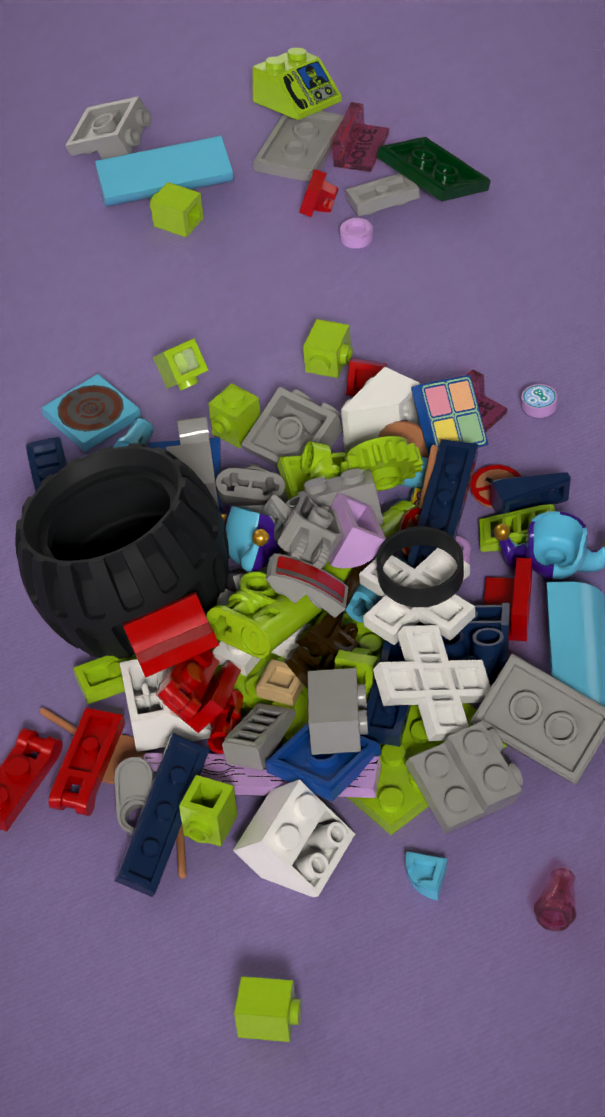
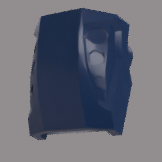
[441,603,510,686]

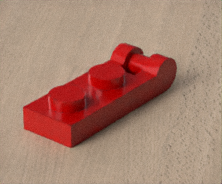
[156,650,220,722]
[49,708,125,816]
[0,727,63,832]

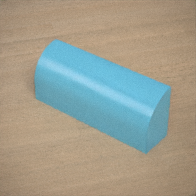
[95,136,233,207]
[547,582,605,707]

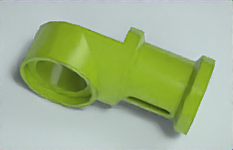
[301,441,341,480]

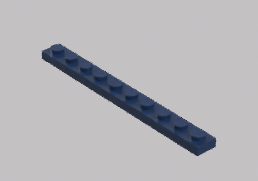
[361,439,478,747]

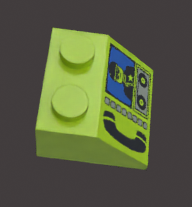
[253,48,342,120]

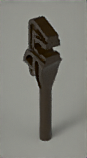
[285,555,377,688]

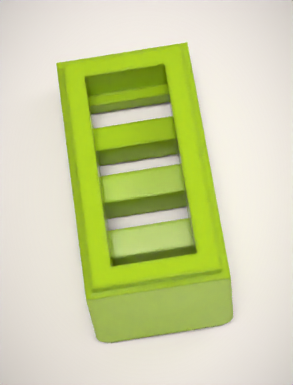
[479,504,555,552]

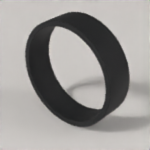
[376,526,464,607]

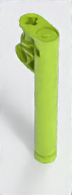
[206,500,417,658]

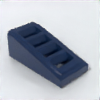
[26,437,67,492]
[489,472,571,515]

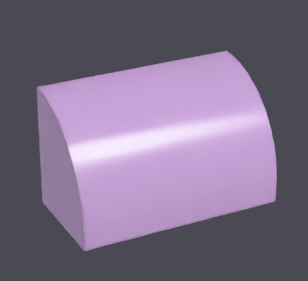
[329,492,386,568]

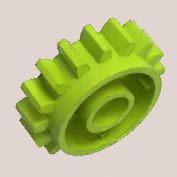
[340,436,423,491]

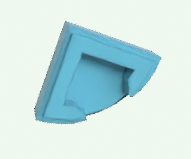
[405,851,448,901]

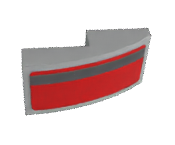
[266,553,348,618]

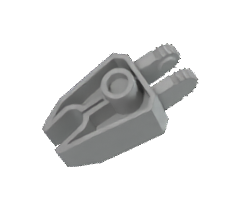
[277,495,344,569]

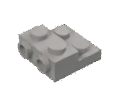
[65,96,151,159]
[241,387,343,467]
[405,721,523,834]

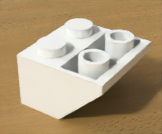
[341,367,421,452]
[120,659,212,752]
[233,779,355,898]

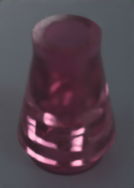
[534,868,576,931]

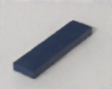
[114,733,210,897]

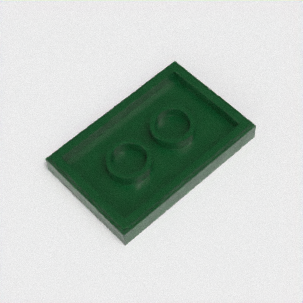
[376,137,491,201]

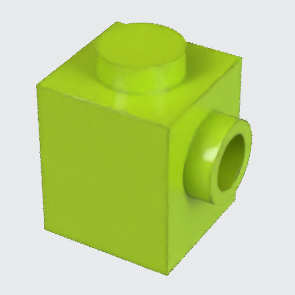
[150,182,204,238]
[303,319,353,378]
[153,338,209,391]
[208,383,261,449]
[179,775,238,847]
[234,976,302,1042]

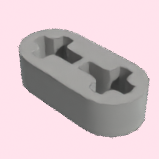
[216,468,286,506]

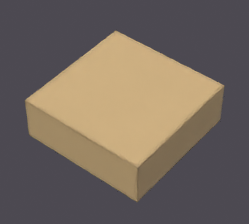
[256,659,304,706]

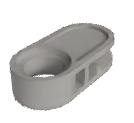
[114,757,155,837]

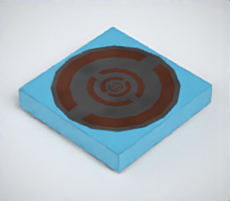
[41,374,141,452]

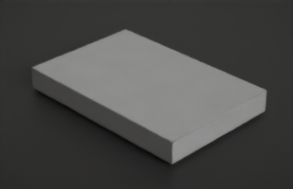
[253,111,348,182]
[470,654,605,786]

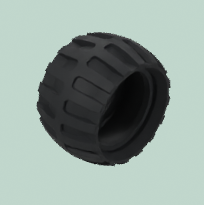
[15,443,229,659]

